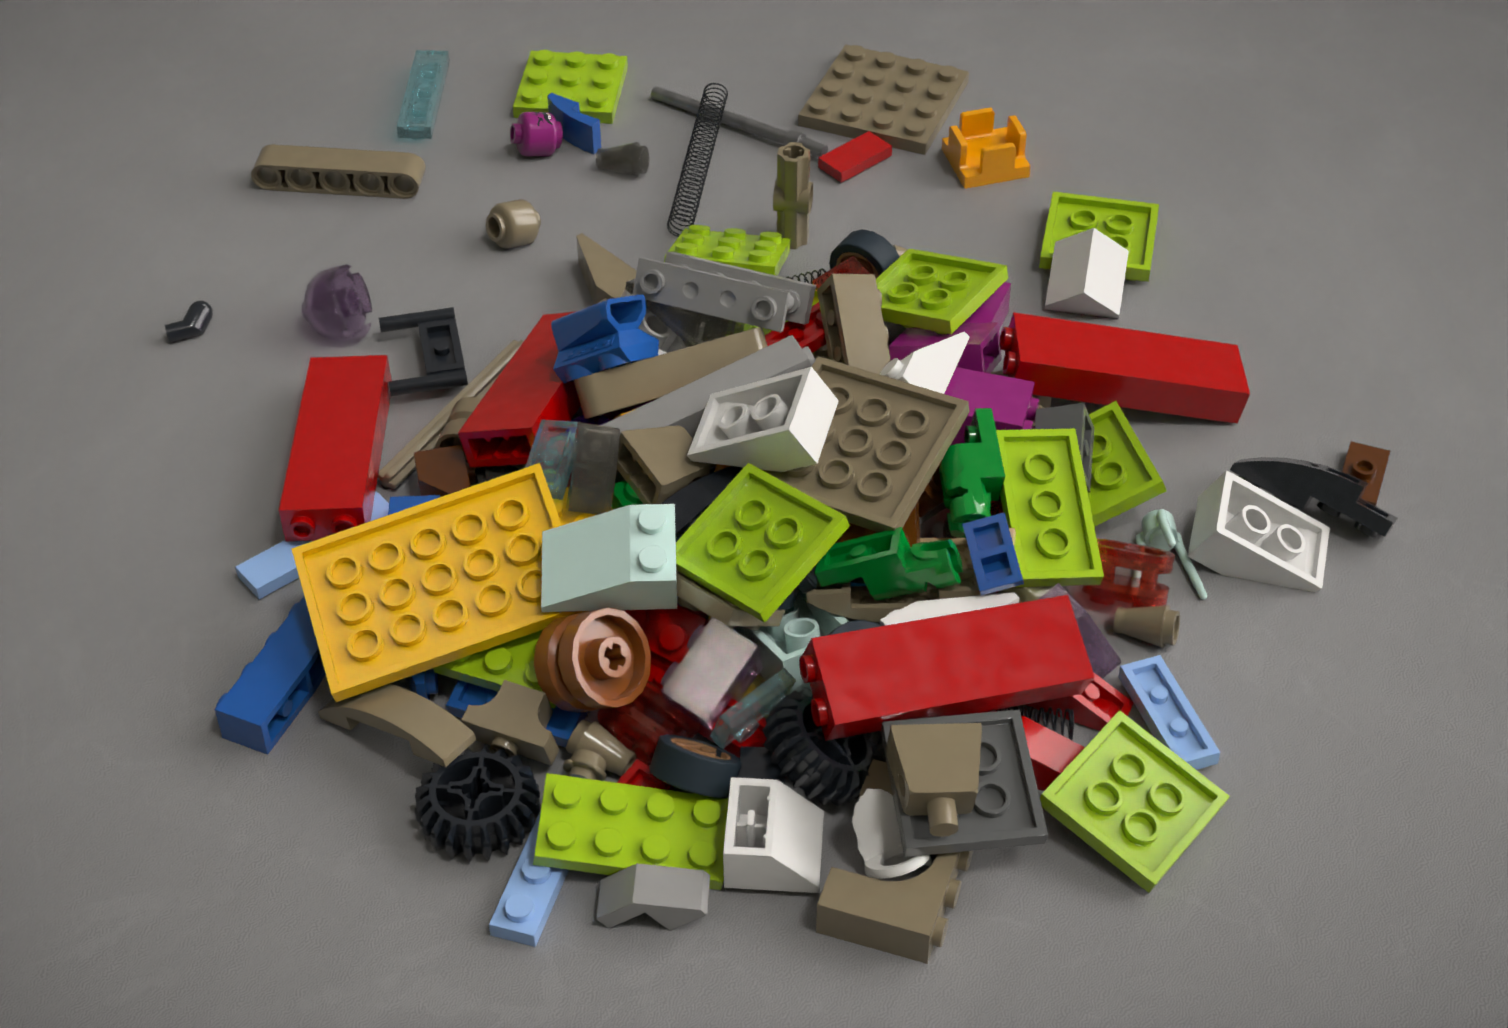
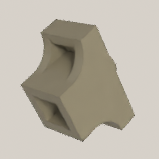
[461,680,559,766]

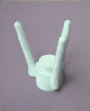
[1132,509,1207,600]

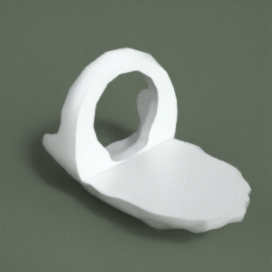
[852,788,932,879]

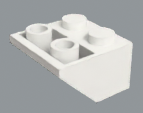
[723,777,824,893]

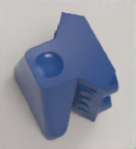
[551,294,659,384]

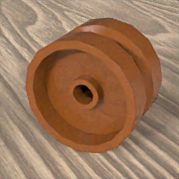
[534,607,651,713]

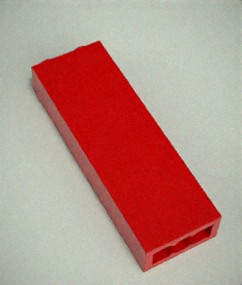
[458,311,581,467]
[999,312,1250,424]
[279,355,392,542]
[799,595,1095,741]

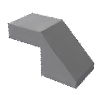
[596,863,710,931]

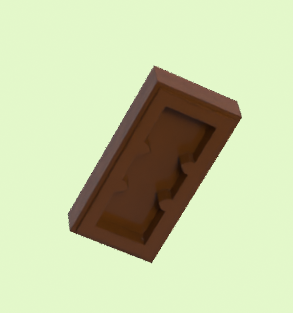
[1342,441,1391,506]

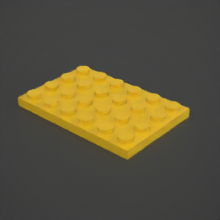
[292,463,589,702]

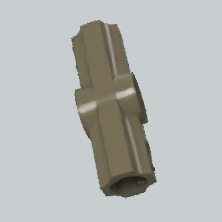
[773,142,813,249]

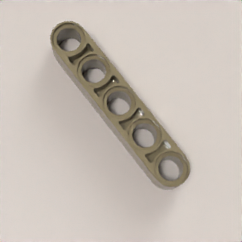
[251,144,426,199]
[573,327,768,419]

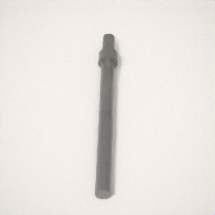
[651,86,828,157]

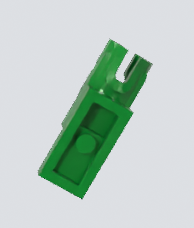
[939,408,1005,538]
[815,527,963,600]

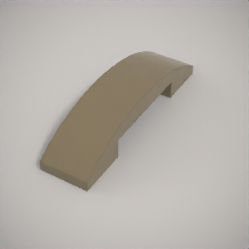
[806,568,981,622]
[318,684,476,767]

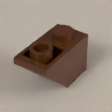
[414,444,477,497]

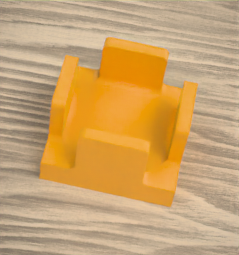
[942,107,1031,189]

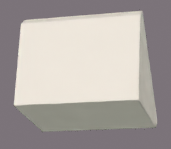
[1045,228,1129,319]

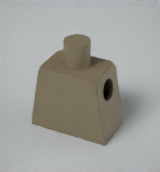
[612,425,717,504]
[886,723,982,837]

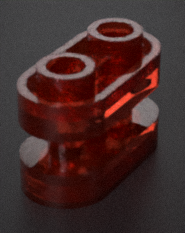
[1082,539,1175,608]
[597,680,700,766]

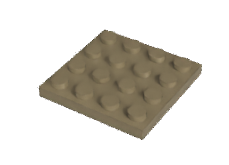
[798,44,969,155]
[761,356,970,533]

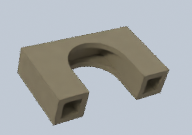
[816,759,973,964]

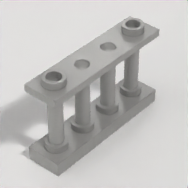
[632,251,816,332]

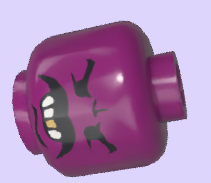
[510,112,563,157]

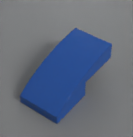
[547,93,602,155]
[962,513,1024,596]

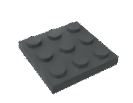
[881,709,1048,857]

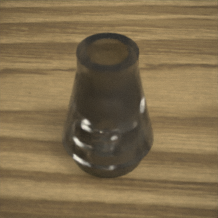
[596,142,650,177]

